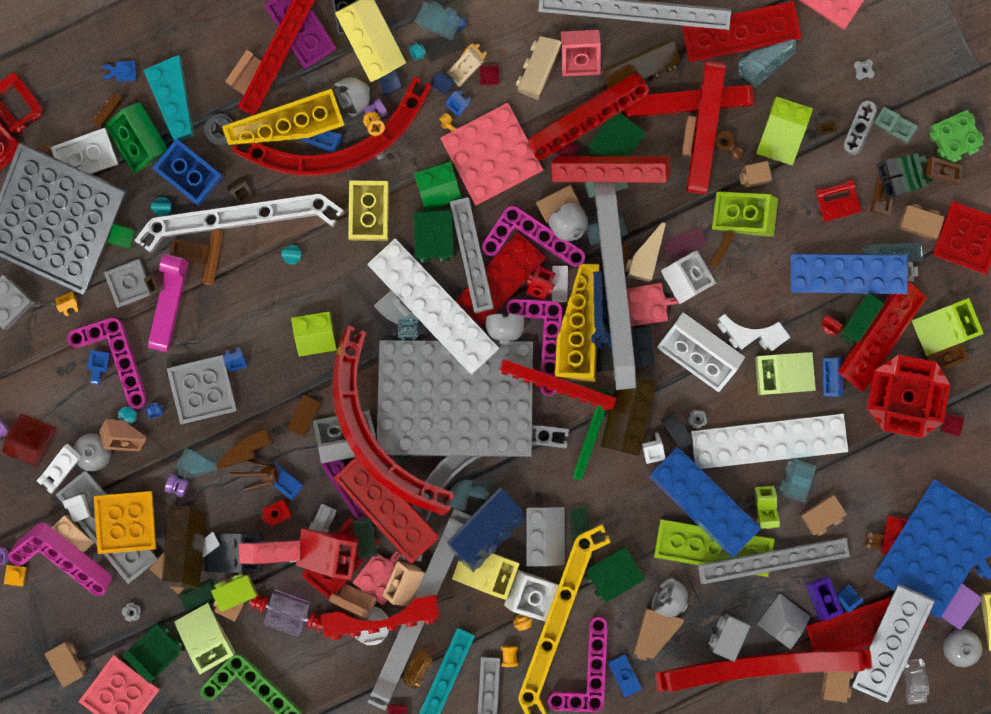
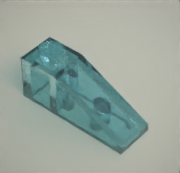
[739,39,796,87]
[862,242,923,262]

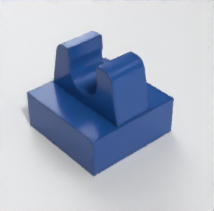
[445,90,471,117]
[223,347,247,372]

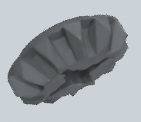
[204,114,233,145]

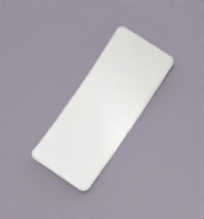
[552,266,568,302]
[203,532,219,557]

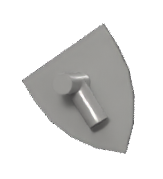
[374,290,418,326]

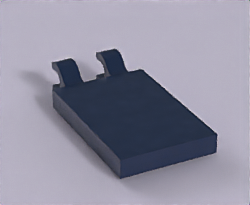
[591,271,612,349]

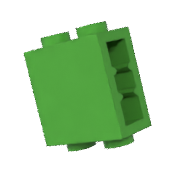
[929,110,984,163]

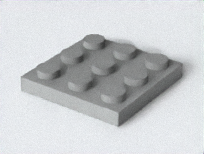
[167,355,237,425]

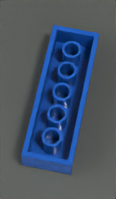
[649,447,761,558]

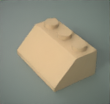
[516,36,562,101]

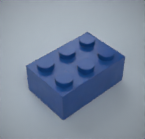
[152,139,224,207]

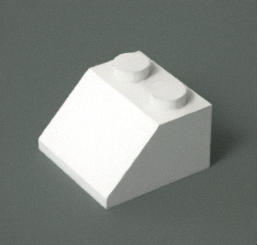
[661,250,716,304]
[504,569,559,621]

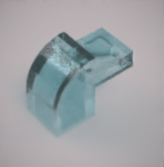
[446,479,489,510]

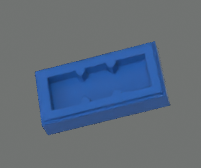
[300,131,343,153]
[823,358,843,396]
[273,462,305,501]
[608,654,642,697]

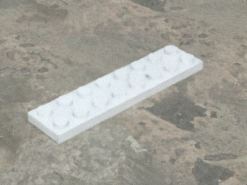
[367,238,499,375]
[691,414,848,469]

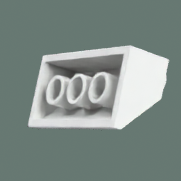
[657,313,745,392]

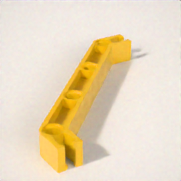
[519,524,611,714]

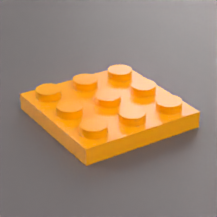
[93,491,157,554]

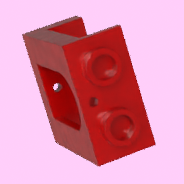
[0,72,45,134]

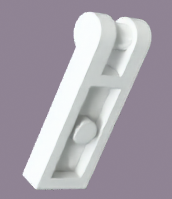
[37,444,82,494]

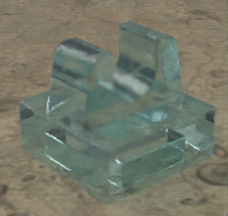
[398,319,418,341]

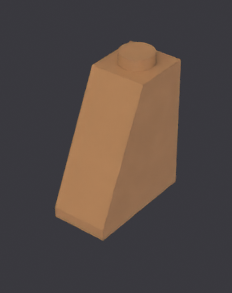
[633,608,684,661]

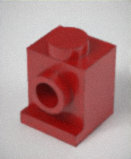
[261,499,293,527]

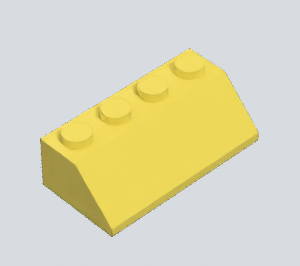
[335,0,406,82]

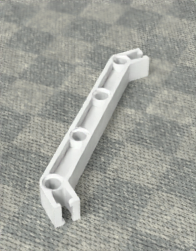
[134,194,344,253]

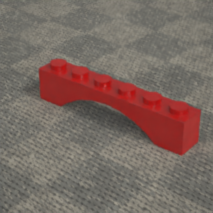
[321,595,441,641]

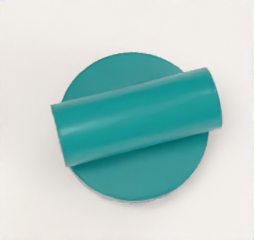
[151,197,172,217]
[281,245,302,264]

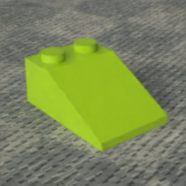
[756,97,813,166]
[712,192,778,237]

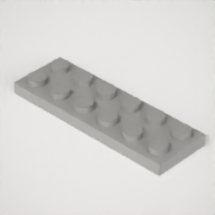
[55,470,158,584]
[852,584,935,703]

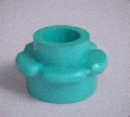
[409,42,426,61]

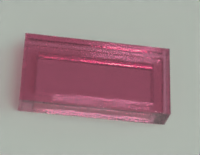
[664,228,707,262]

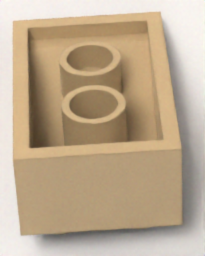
[625,223,666,282]

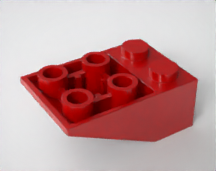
[296,528,359,580]

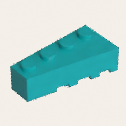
[143,55,194,142]

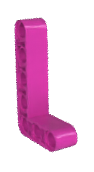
[483,206,585,267]
[148,254,188,352]
[506,299,562,396]
[67,318,148,409]
[8,523,112,596]
[548,616,607,712]

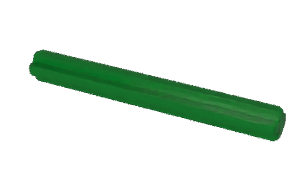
[573,389,612,480]

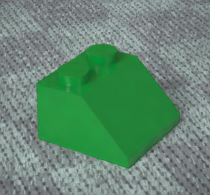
[414,162,462,212]

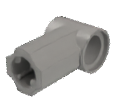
[308,504,337,532]

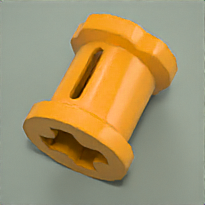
[363,112,385,136]
[501,646,518,667]

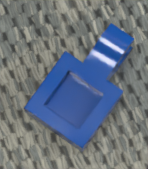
[87,350,111,385]

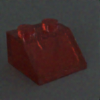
[2,414,56,468]

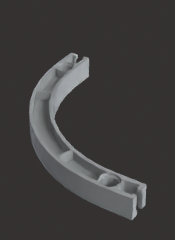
[402,425,569,561]

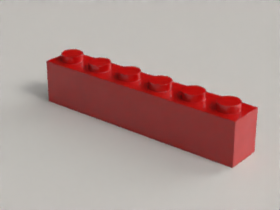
[551,156,670,183]

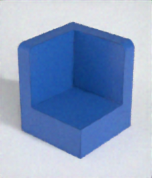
[836,584,864,613]

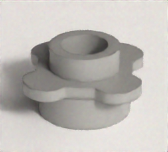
[854,59,875,80]

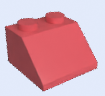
[561,30,601,76]

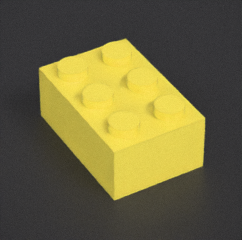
[348,181,389,241]

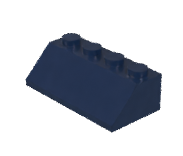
[447,487,526,572]

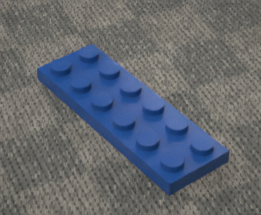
[791,253,908,294]

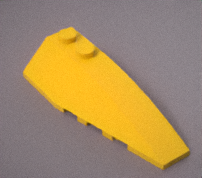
[222,89,344,145]
[555,264,599,382]

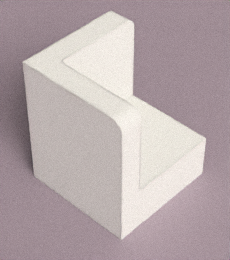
[642,433,665,464]
[63,494,92,522]

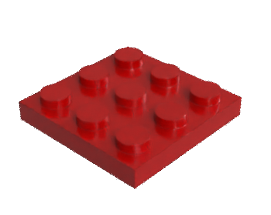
[932,201,991,275]

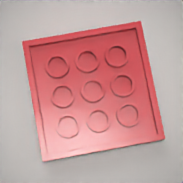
[440,103,543,206]

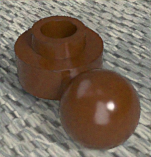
[714,131,745,161]

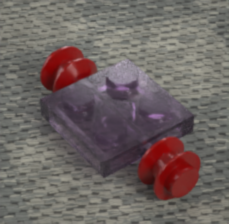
[249,590,323,637]

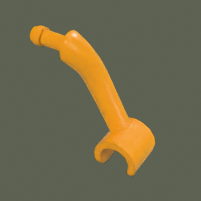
[439,113,457,131]

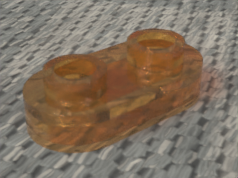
[403,651,433,689]

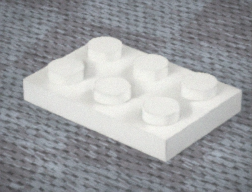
[51,128,119,174]

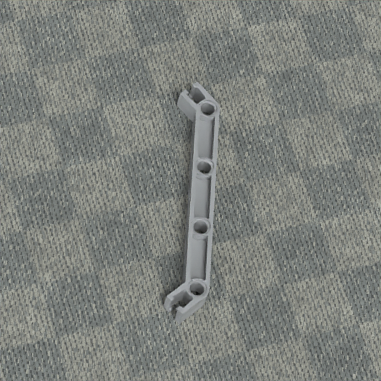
[594,182,636,390]
[367,509,472,710]

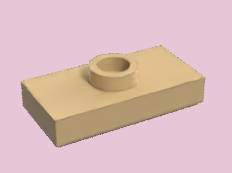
[447,47,484,87]

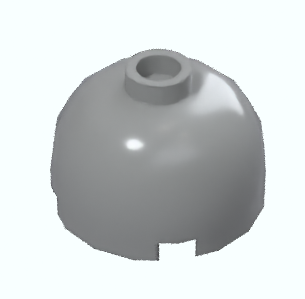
[334,77,370,117]
[549,203,588,241]
[486,314,524,345]
[73,434,112,471]
[651,578,688,617]
[943,628,983,667]

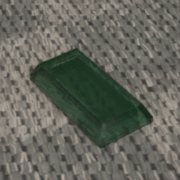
[353,518,378,559]
[177,578,216,612]

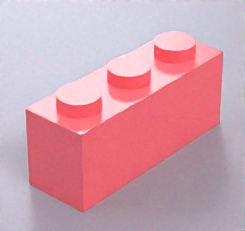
[239,541,300,564]

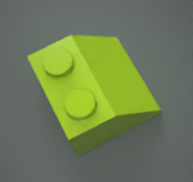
[291,312,337,357]

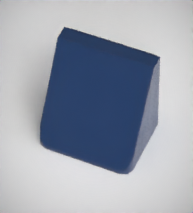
[379,69,402,95]
[432,71,454,95]

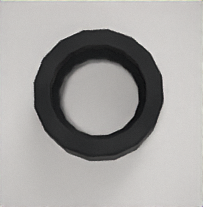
[660,412,693,450]

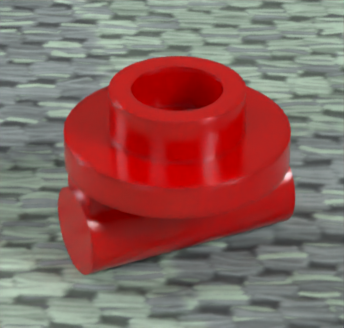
[821,314,844,335]

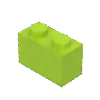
[211,573,258,612]

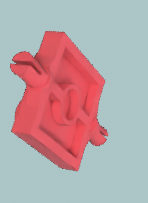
[626,283,678,327]
[352,550,402,605]

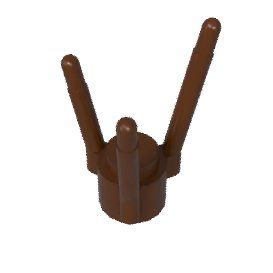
[229,460,279,491]

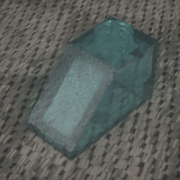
[175,448,220,479]

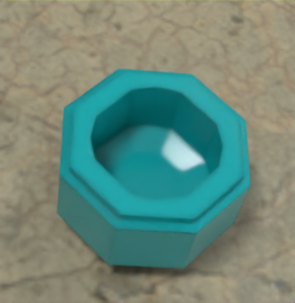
[118,407,137,425]

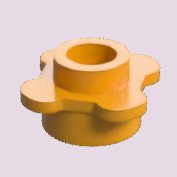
[513,614,533,631]

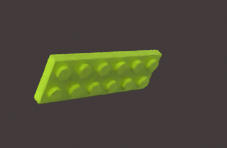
[654,519,775,577]

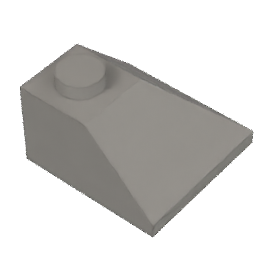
[757,593,811,649]

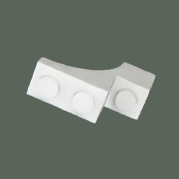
[717,314,790,352]

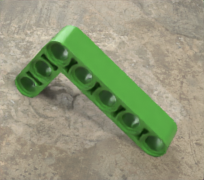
[201,653,302,714]

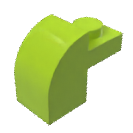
[755,486,780,529]

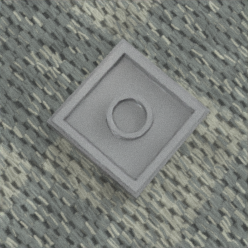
[104,259,151,308]

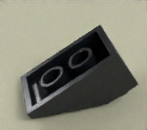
[596,327,655,372]

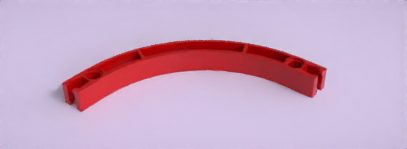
[231,77,432,177]
[332,325,454,515]
[656,649,873,692]

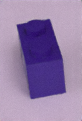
[805,577,844,621]

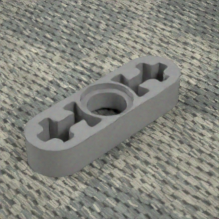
[844,101,877,155]

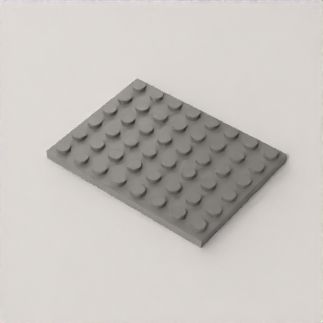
[377,340,533,457]

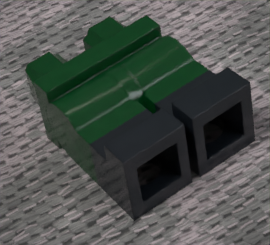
[876,153,933,199]

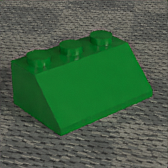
[105,102,168,174]

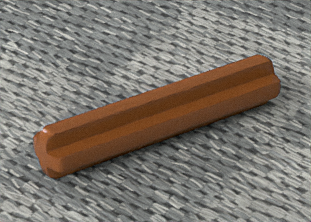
[202,229,223,285]

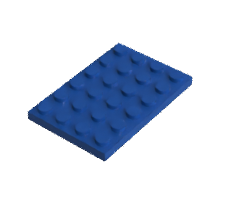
[873,479,991,619]

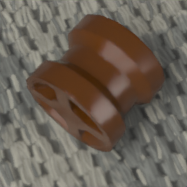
[863,532,885,550]

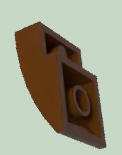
[216,429,274,470]

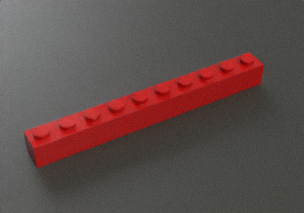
[498,359,616,411]

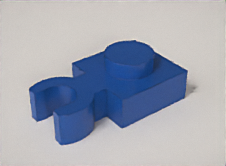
[103,61,137,82]

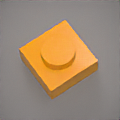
[4,564,27,587]

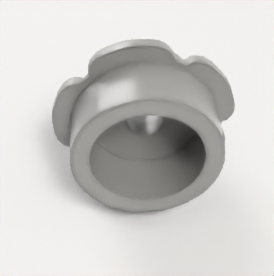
[688,410,707,429]
[122,603,141,622]

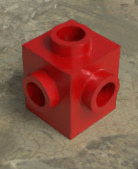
[526,266,556,301]

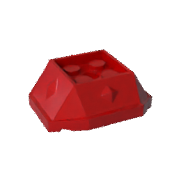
[866,355,950,438]

